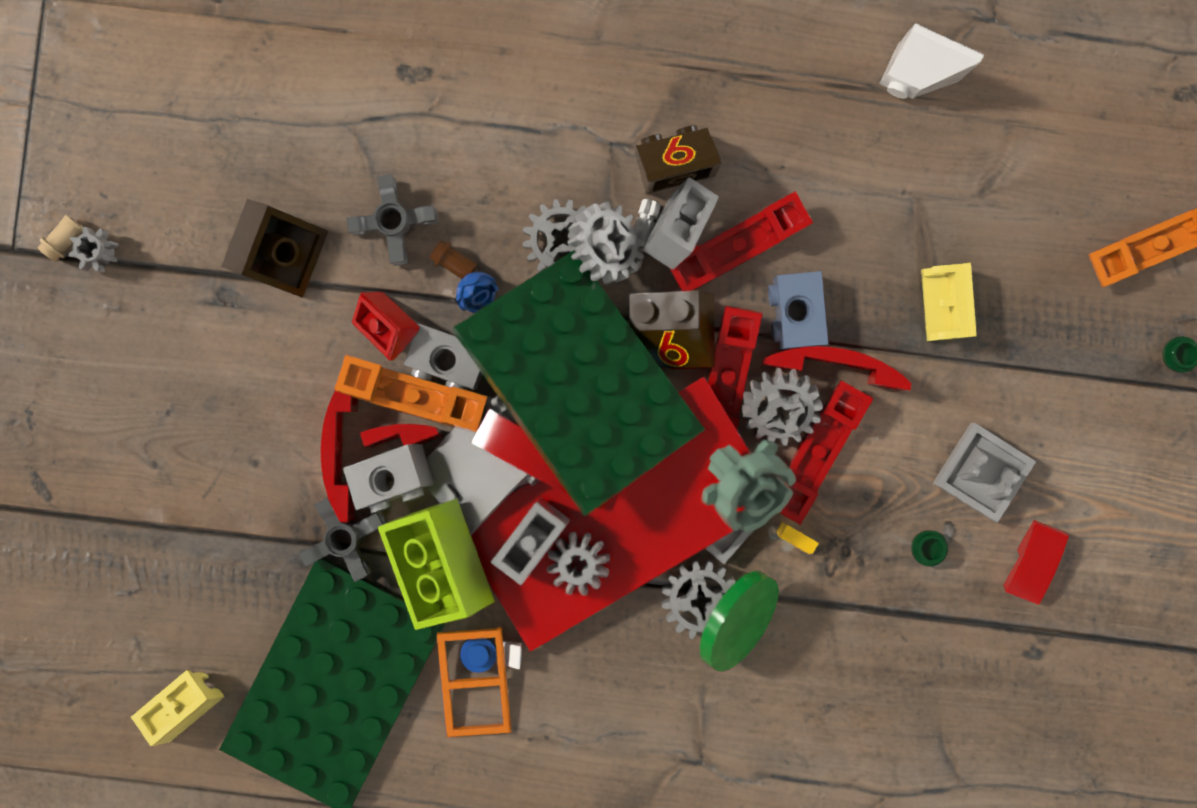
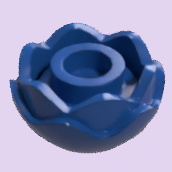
[456,272,499,313]

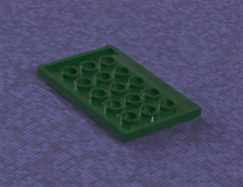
[452,250,705,516]
[219,557,446,808]

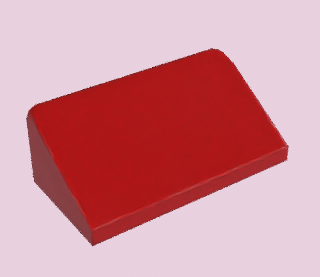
[351,292,420,361]

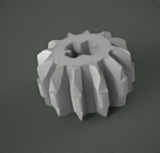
[547,532,610,595]

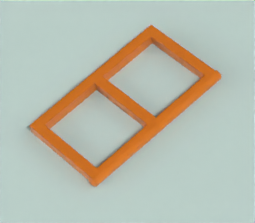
[437,627,511,737]

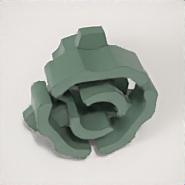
[702,440,796,533]

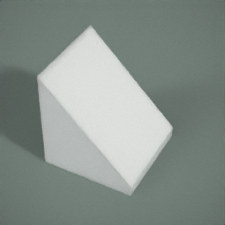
[496,641,522,669]

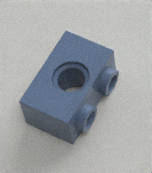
[768,271,828,350]

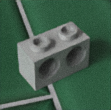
[643,177,719,270]

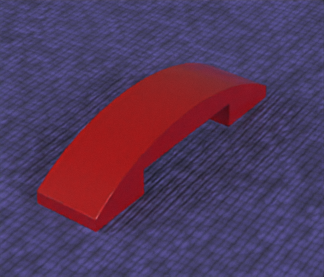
[670,191,813,291]
[708,306,762,430]
[761,346,912,391]
[779,380,874,525]
[320,391,358,522]
[472,408,608,510]

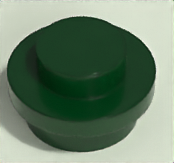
[1162,336,1197,373]
[911,530,948,567]

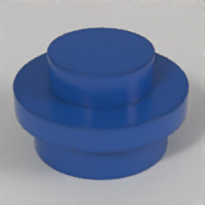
[460,638,497,673]

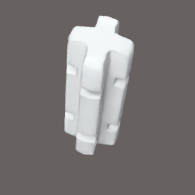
[634,199,661,270]

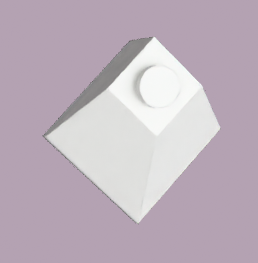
[880,24,984,99]

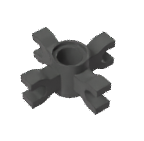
[346,174,439,266]
[299,497,387,582]

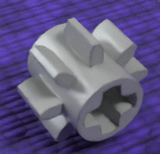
[69,227,119,273]

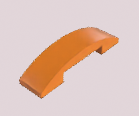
[1088,208,1197,287]
[334,355,488,432]

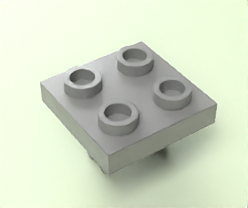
[932,423,1036,523]

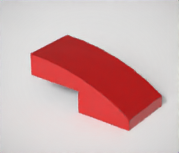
[360,424,443,448]
[1003,520,1069,605]

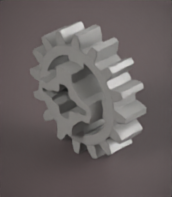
[522,199,594,272]
[568,202,645,284]
[742,368,823,446]
[661,560,735,639]

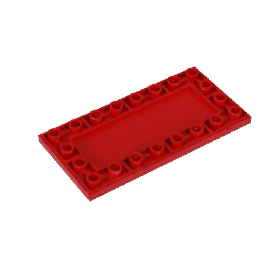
[471,377,751,652]

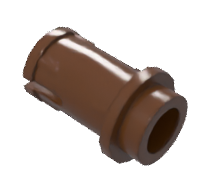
[429,240,478,279]

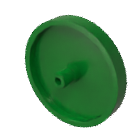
[700,571,779,672]

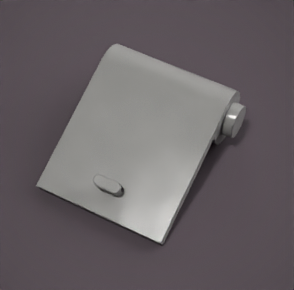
[426,397,540,535]

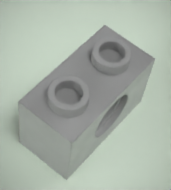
[404,324,482,390]
[343,444,435,514]
[491,498,570,585]

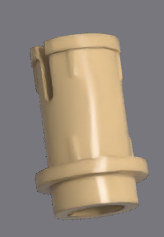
[37,215,83,262]

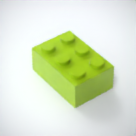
[378,498,495,630]

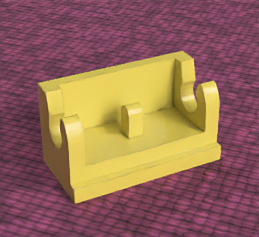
[921,263,977,341]
[131,670,224,746]

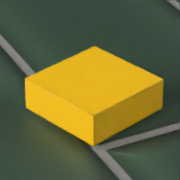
[776,522,819,555]

